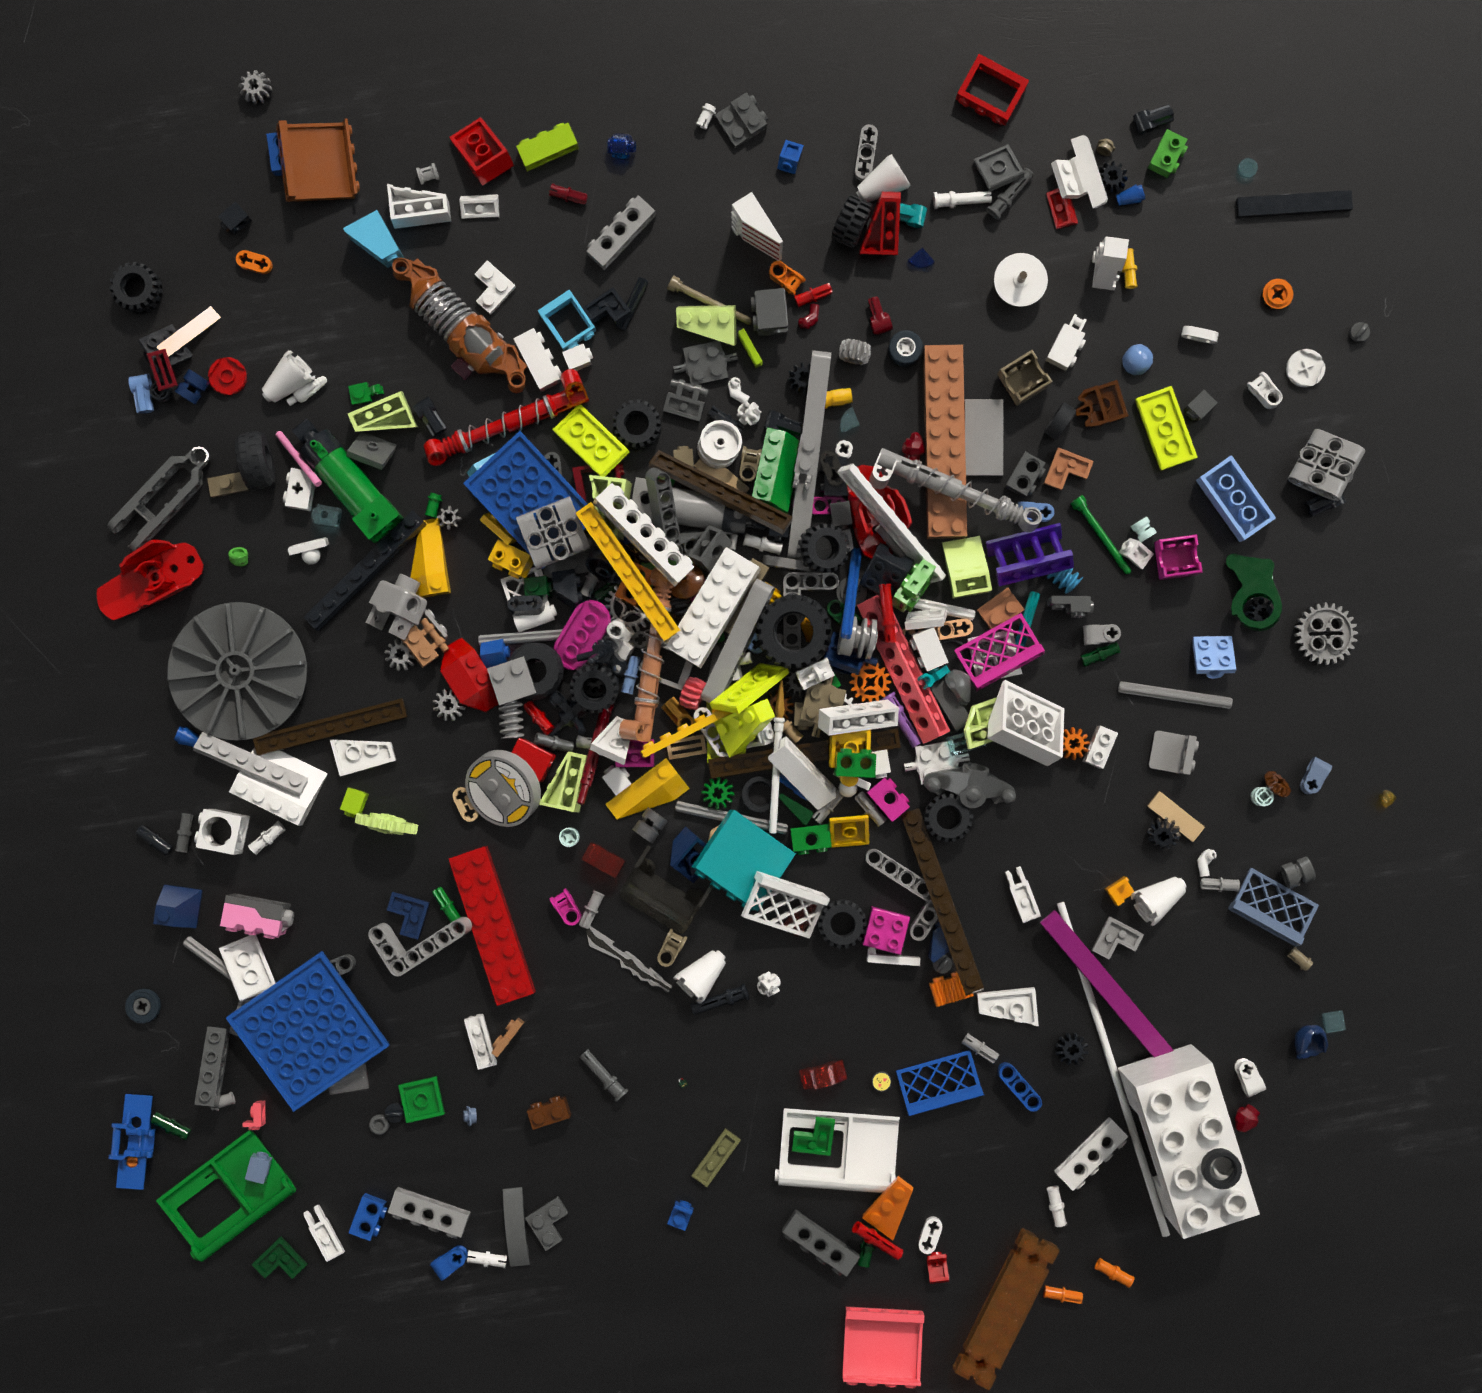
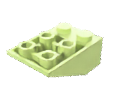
[942,536,992,599]

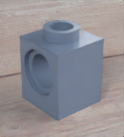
[245,1152,272,1184]

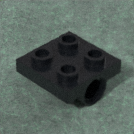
[138,324,193,374]

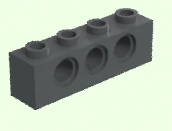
[194,1027,231,1108]
[782,1209,860,1277]

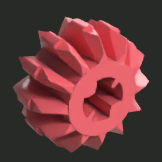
[679,677,706,710]

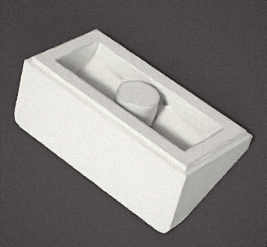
[459,194,499,219]

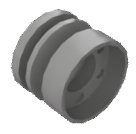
[837,616,878,660]

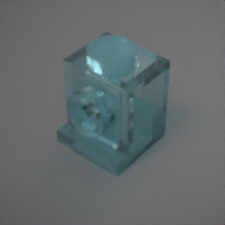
[311,504,343,529]

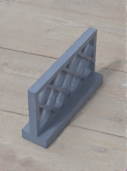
[1228,868,1319,947]

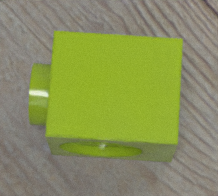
[340,787,369,818]

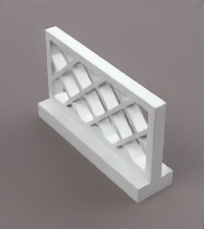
[741,871,830,939]

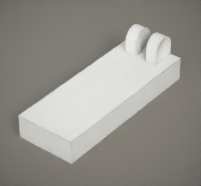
[867,947,920,966]
[464,1014,497,1070]

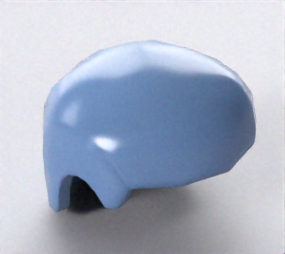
[1122,344,1153,375]

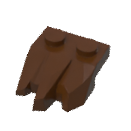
[1076,380,1129,427]

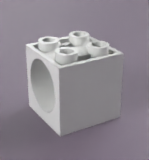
[194,809,250,855]

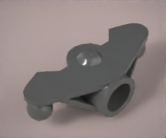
[923,762,1016,808]

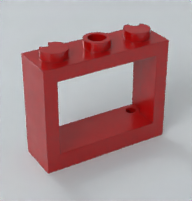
[956,54,1029,126]

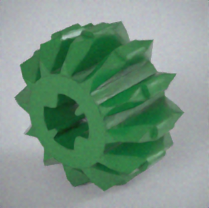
[702,777,734,809]

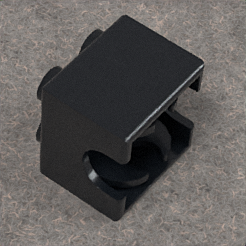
[859,542,914,599]

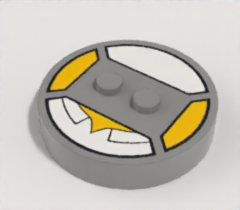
[465,750,541,827]

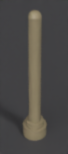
[667,275,753,325]

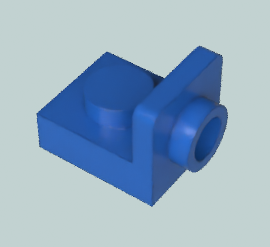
[777,140,804,174]
[667,1200,694,1231]

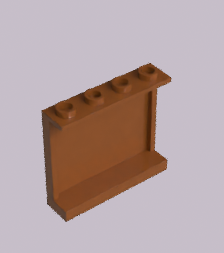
[276,119,360,202]

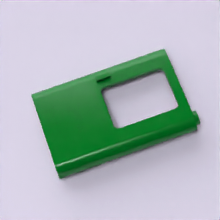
[156,1130,296,1262]

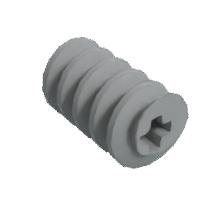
[498,700,524,738]

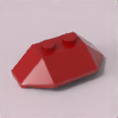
[440,638,499,712]

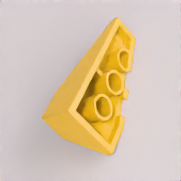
[410,518,451,598]
[606,758,690,819]

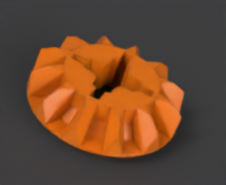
[1262,279,1293,310]

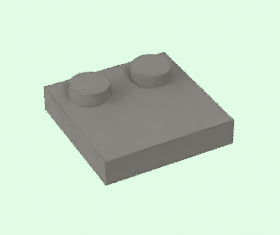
[487,656,536,705]

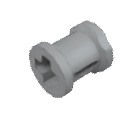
[416,163,439,185]

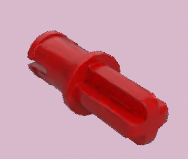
[794,283,832,307]
[524,701,555,735]

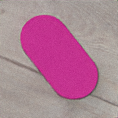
[554,600,611,670]

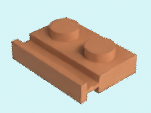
[977,588,1024,629]

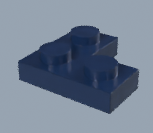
[387,892,430,940]

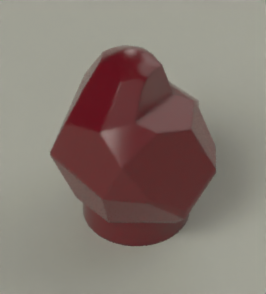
[902,432,925,460]
[1235,1104,1260,1133]

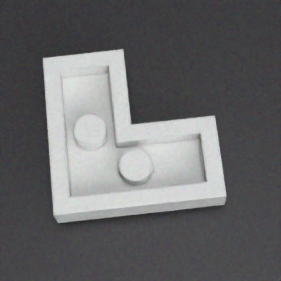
[475,260,516,315]

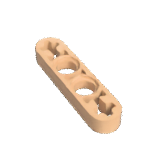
[902,619,973,645]

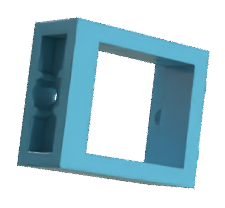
[538,290,596,351]

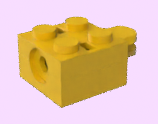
[829,730,871,787]

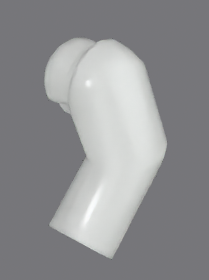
[728,377,750,403]
[1197,849,1217,877]

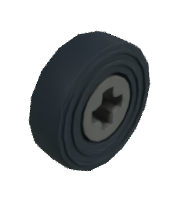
[125,989,161,1024]

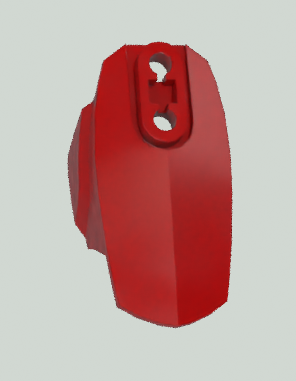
[847,465,912,559]

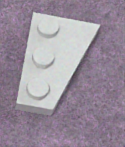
[590,716,630,765]

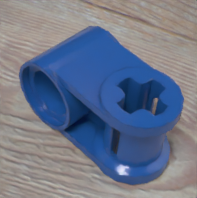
[430,1245,468,1281]

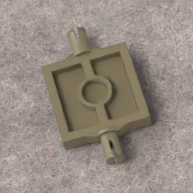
[800,677,847,738]

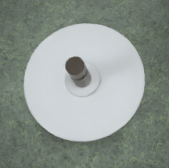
[994,253,1048,307]

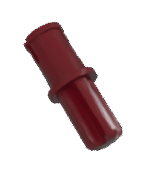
[549,184,588,205]

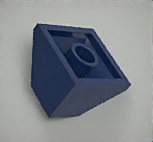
[670,826,706,883]
[153,884,203,928]
[928,921,949,963]

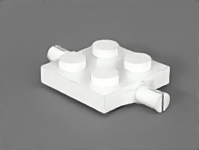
[904,740,970,785]

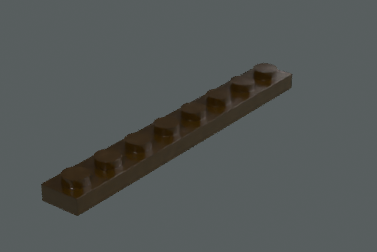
[649,450,793,535]
[253,698,408,756]

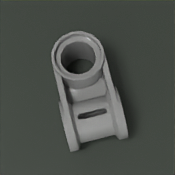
[1083,624,1121,645]

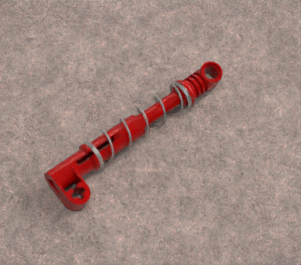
[423,369,589,466]

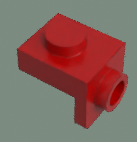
[927,1252,949,1284]

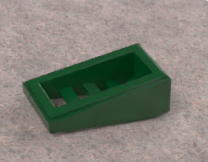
[779,793,813,826]

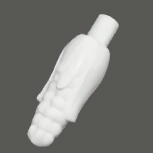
[286,376,327,406]

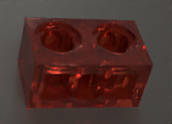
[582,842,626,878]

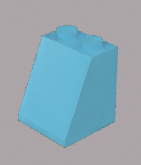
[343,210,404,268]

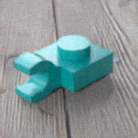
[917,665,950,690]

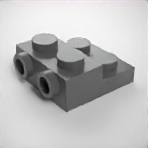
[715,92,768,148]
[1047,596,1094,618]

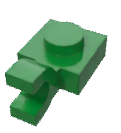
[348,382,384,406]

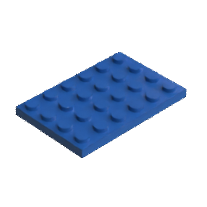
[463,431,587,568]

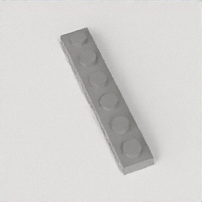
[193,732,308,796]

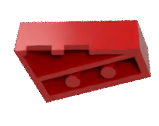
[860,192,901,255]

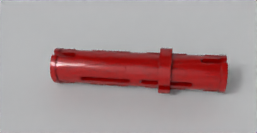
[878,584,897,643]
[852,1221,903,1260]

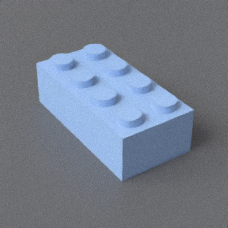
[1196,455,1276,542]

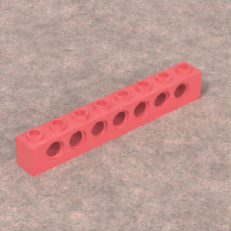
[857,595,950,744]

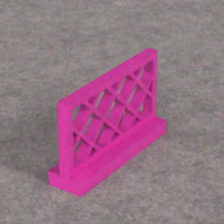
[954,613,1045,691]

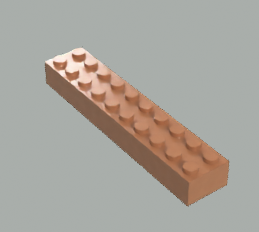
[923,345,967,539]

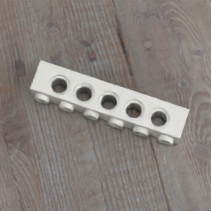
[593,483,694,587]

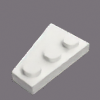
[330,740,396,776]
[977,987,1039,1026]

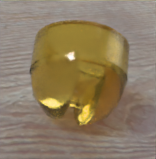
[1379,790,1396,807]

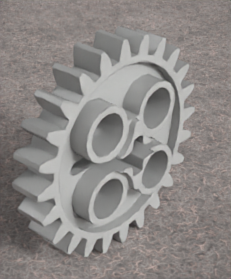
[1294,602,1358,665]

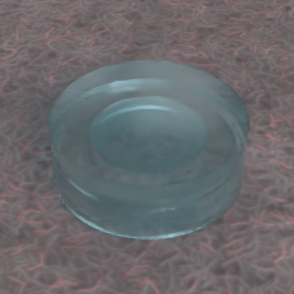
[1237,158,1258,178]

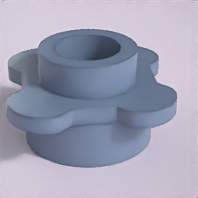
[463,1106,477,1126]

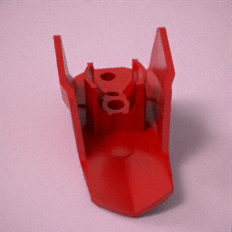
[97,540,204,620]

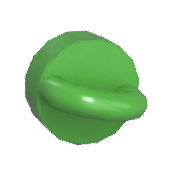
[228,547,248,566]

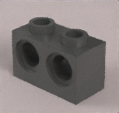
[1005,451,1046,498]

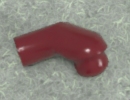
[798,304,819,329]

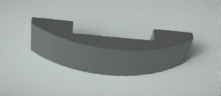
[503,1187,530,1267]

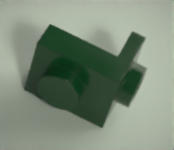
[524,576,554,598]

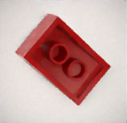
[449,117,514,186]

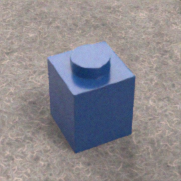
[480,639,510,668]

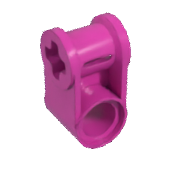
[549,888,582,925]

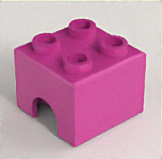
[1154,534,1203,580]
[862,906,910,955]

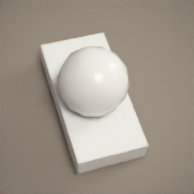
[288,537,329,565]
[833,770,871,797]

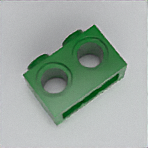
[834,748,876,778]

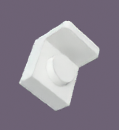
[1119,538,1154,569]

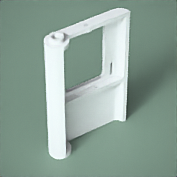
[775,1108,900,1193]

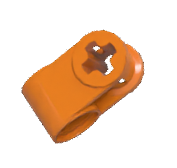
[769,261,806,296]

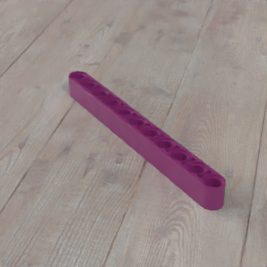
[1040,910,1174,1057]

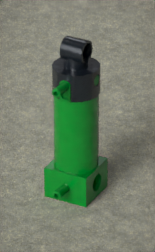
[292,418,404,544]

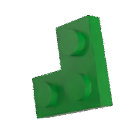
[792,1117,835,1156]

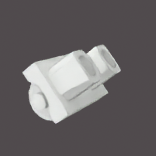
[795,658,835,690]

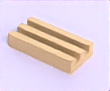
[667,735,707,760]

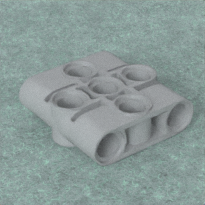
[1288,429,1365,501]
[516,496,591,570]

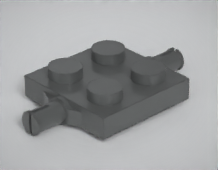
[673,341,738,385]

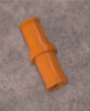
[1095,1258,1134,1288]

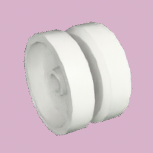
[697,420,742,469]

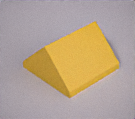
[829,815,869,848]

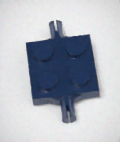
[823,632,878,675]

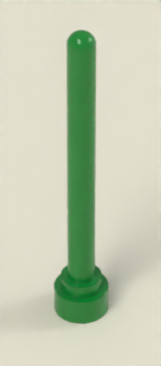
[1070,495,1131,574]

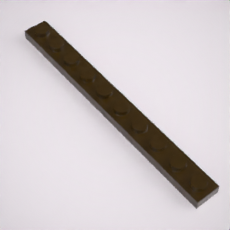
[708,728,901,779]
[901,808,984,996]

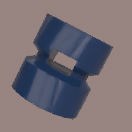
[175,369,210,405]

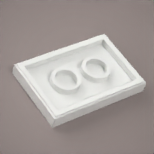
[219,935,276,1002]

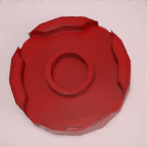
[208,357,247,395]

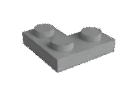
[1091,916,1144,960]

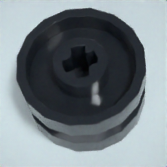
[585,541,635,584]

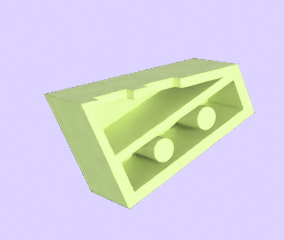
[348,391,418,432]
[539,751,587,813]

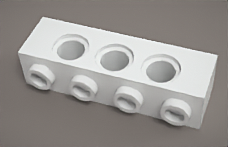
[818,700,899,735]
[1054,1117,1128,1191]

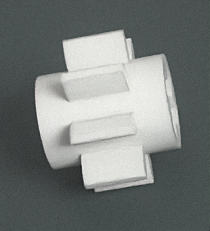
[736,402,761,426]
[757,971,781,997]

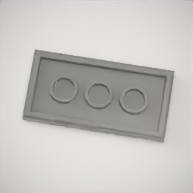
[964,399,1003,476]

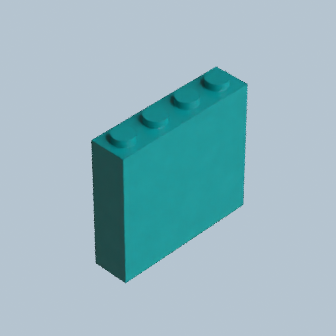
[691,810,796,912]

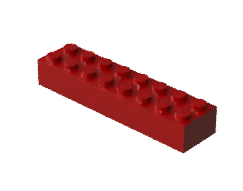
[449,846,536,1006]

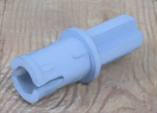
[621,656,641,694]

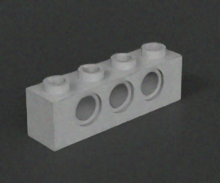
[587,195,656,270]
[388,1187,471,1239]

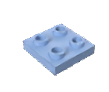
[1192,636,1236,679]

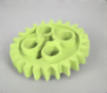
[355,813,419,835]

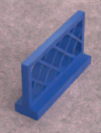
[896,1050,984,1116]

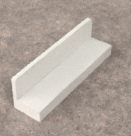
[768,736,836,810]

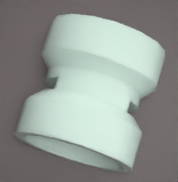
[1130,517,1157,542]
[1250,787,1274,806]
[559,827,580,847]

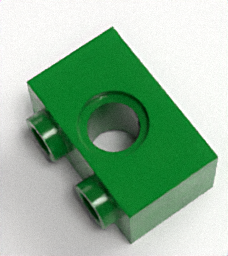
[790,824,832,855]

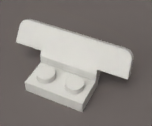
[1051,135,1108,208]

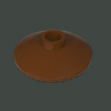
[669,564,704,599]

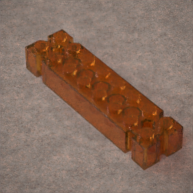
[953,1228,1060,1391]

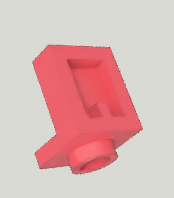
[242,1100,266,1130]

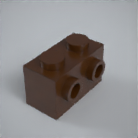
[527,1095,571,1130]

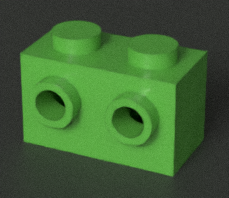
[1147,129,1188,178]

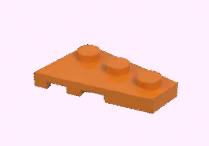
[862,1176,913,1240]

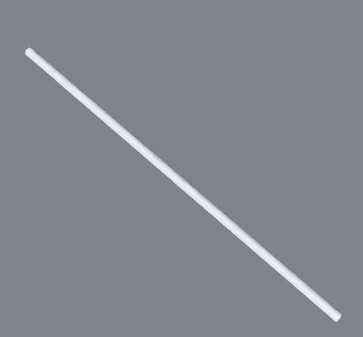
[1057,902,1170,1237]

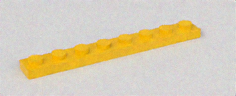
[576,502,681,641]

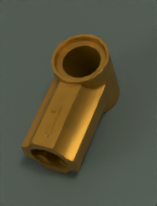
[661,697,695,727]

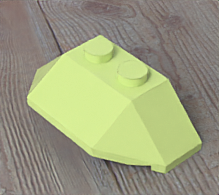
[964,697,997,749]

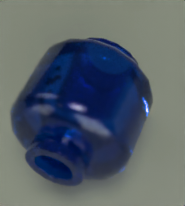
[607,133,636,159]

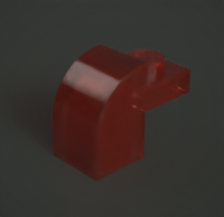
[799,1060,847,1089]

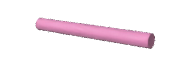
[275,431,322,487]

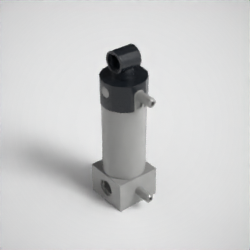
[630,477,767,551]

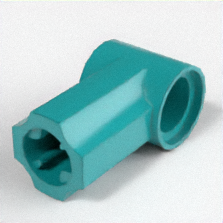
[900,203,927,228]

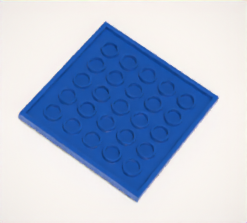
[226,951,390,1112]

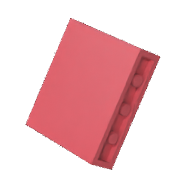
[842,1307,924,1388]

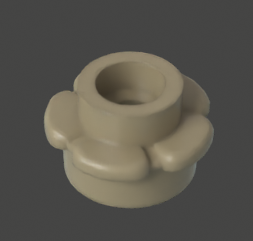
[1097,139,1115,156]

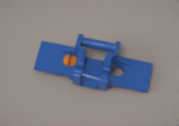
[108,1094,155,1190]

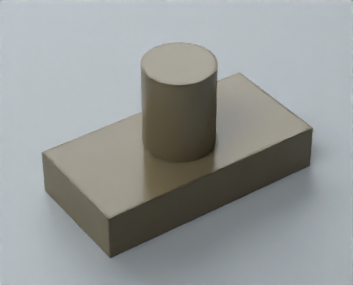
[207,472,250,498]

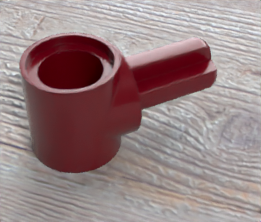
[868,297,893,335]

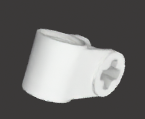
[1247,372,1283,409]
[1234,1058,1266,1098]

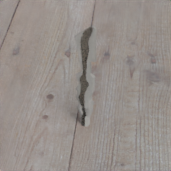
[586,926,672,993]

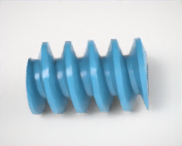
[1047,552,1083,594]

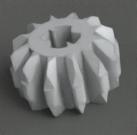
[239,70,272,104]
[839,339,871,365]
[385,639,415,671]
[433,689,466,721]

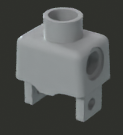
[365,574,427,640]

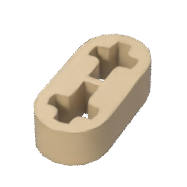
[453,787,479,822]

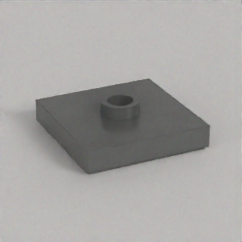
[974,144,1025,191]
[346,431,397,470]

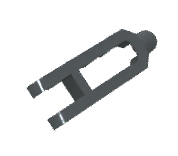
[107,447,210,551]

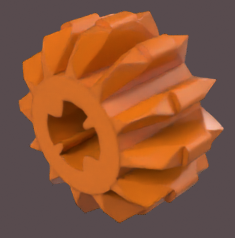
[1063,727,1090,760]

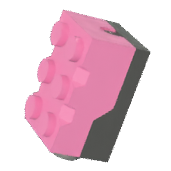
[220,893,294,939]

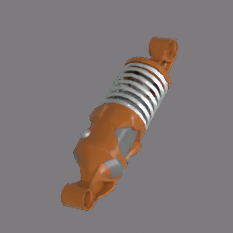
[392,258,528,393]

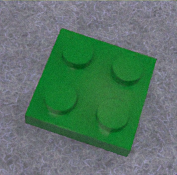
[398,1076,445,1123]

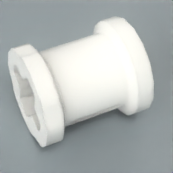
[835,440,853,458]

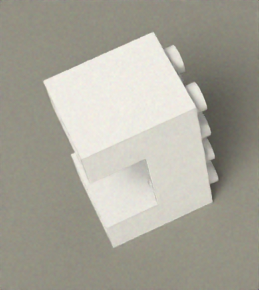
[1118,1044,1260,1239]

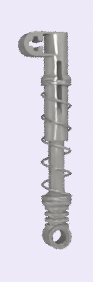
[869,448,1042,533]

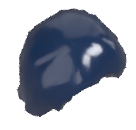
[1295,1025,1328,1059]

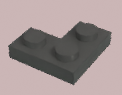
[525,1196,568,1251]

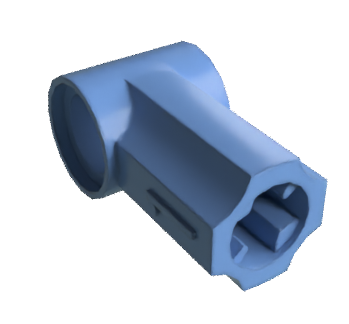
[129,374,154,414]

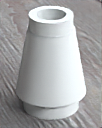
[607,618,626,640]

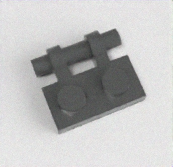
[663,379,709,421]

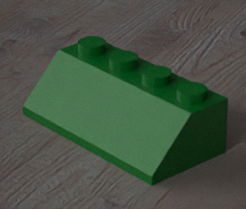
[752,427,800,514]

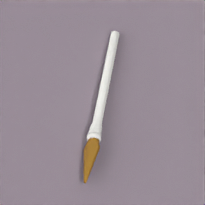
[769,680,785,833]

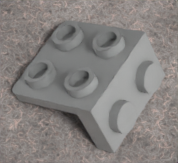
[1149,731,1199,775]

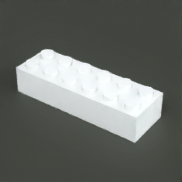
[665,547,761,668]

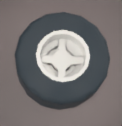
[888,330,923,367]

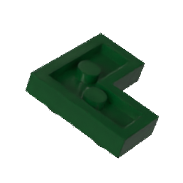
[252,1236,307,1279]

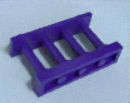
[986,523,1074,586]

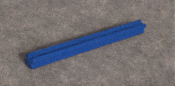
[841,547,862,640]

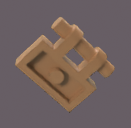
[400,618,449,668]

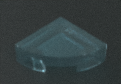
[840,407,860,432]

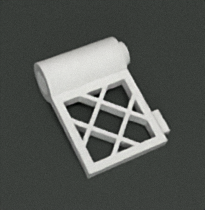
[500,567,557,632]

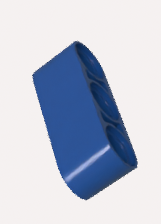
[997,1062,1042,1112]

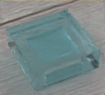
[1322,1010,1346,1033]

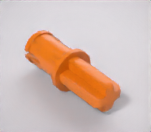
[1043,1285,1083,1304]

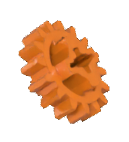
[849,663,891,702]

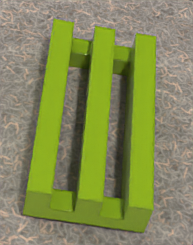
[738,328,763,368]

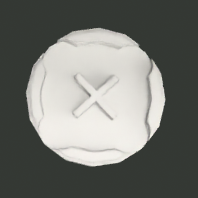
[1286,349,1325,388]

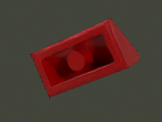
[1046,188,1078,229]

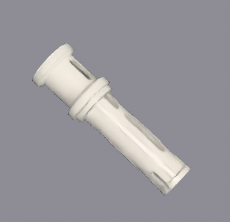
[933,191,992,210]

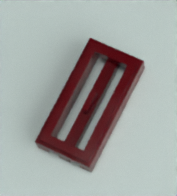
[147,348,178,391]

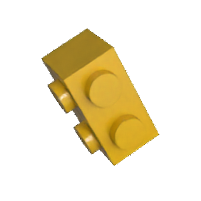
[488,539,534,579]

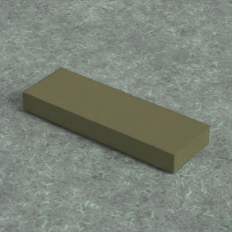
[691,1128,741,1187]

